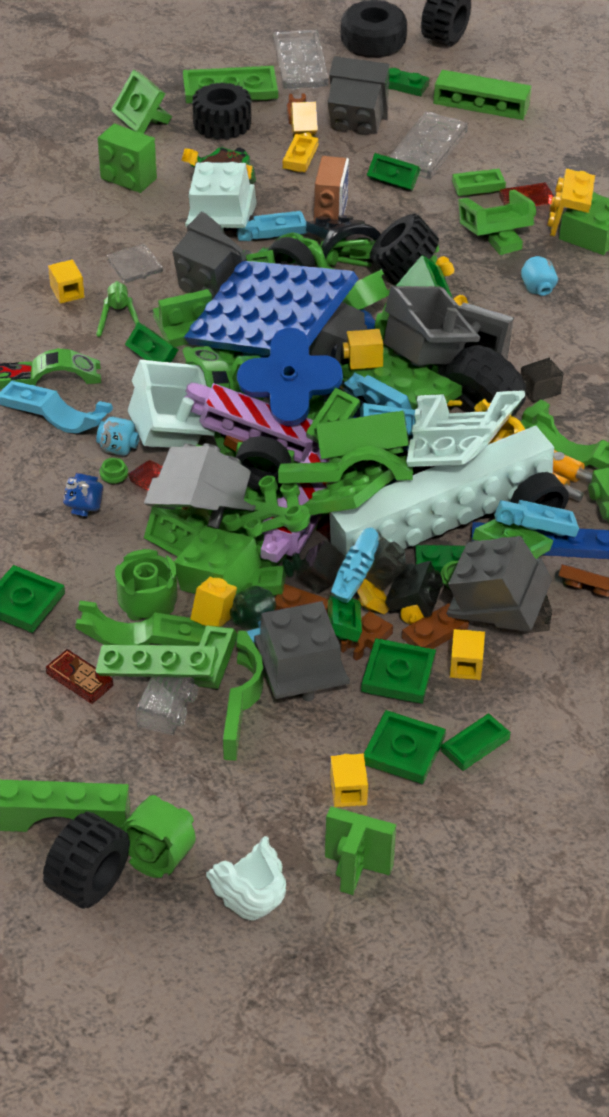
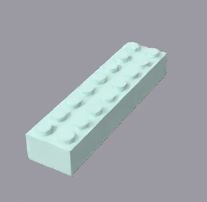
[329,425,554,564]

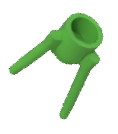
[313,239,372,269]
[96,281,140,337]

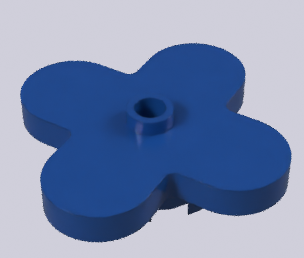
[237,327,343,426]

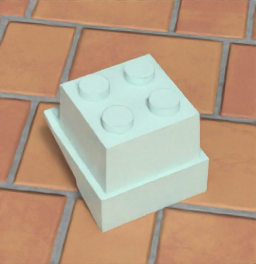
[185,162,257,233]
[127,360,216,448]

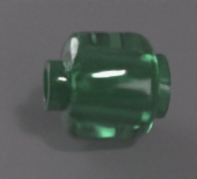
[230,585,276,630]

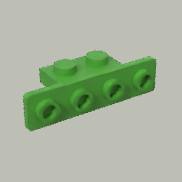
[96,645,218,678]

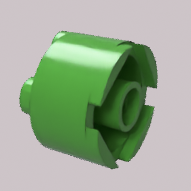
[115,549,178,620]
[120,795,196,878]

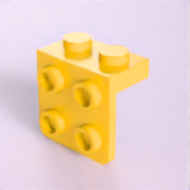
[547,168,595,236]

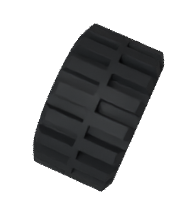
[421,0,471,46]
[192,83,251,139]
[370,213,439,282]
[43,811,130,909]

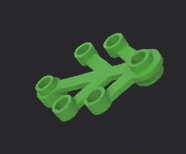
[222,476,310,537]

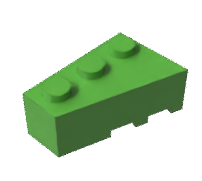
[316,410,410,462]

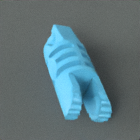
[331,527,379,603]

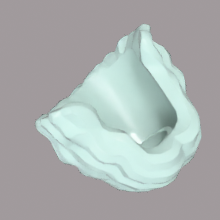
[206,836,286,920]

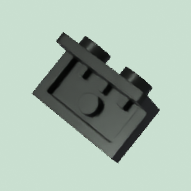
[385,561,443,618]

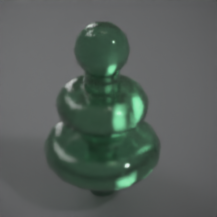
[282,552,310,577]

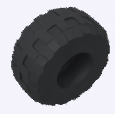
[341,0,407,58]
[445,345,526,416]

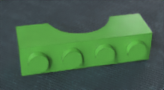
[0,779,131,832]

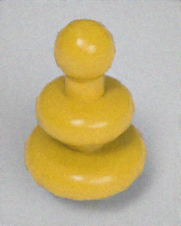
[400,604,424,625]

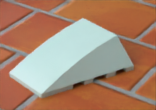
[407,390,525,467]

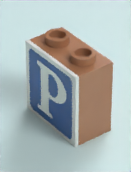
[314,156,349,221]

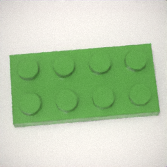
[183,66,278,103]
[342,346,462,410]
[303,455,407,515]

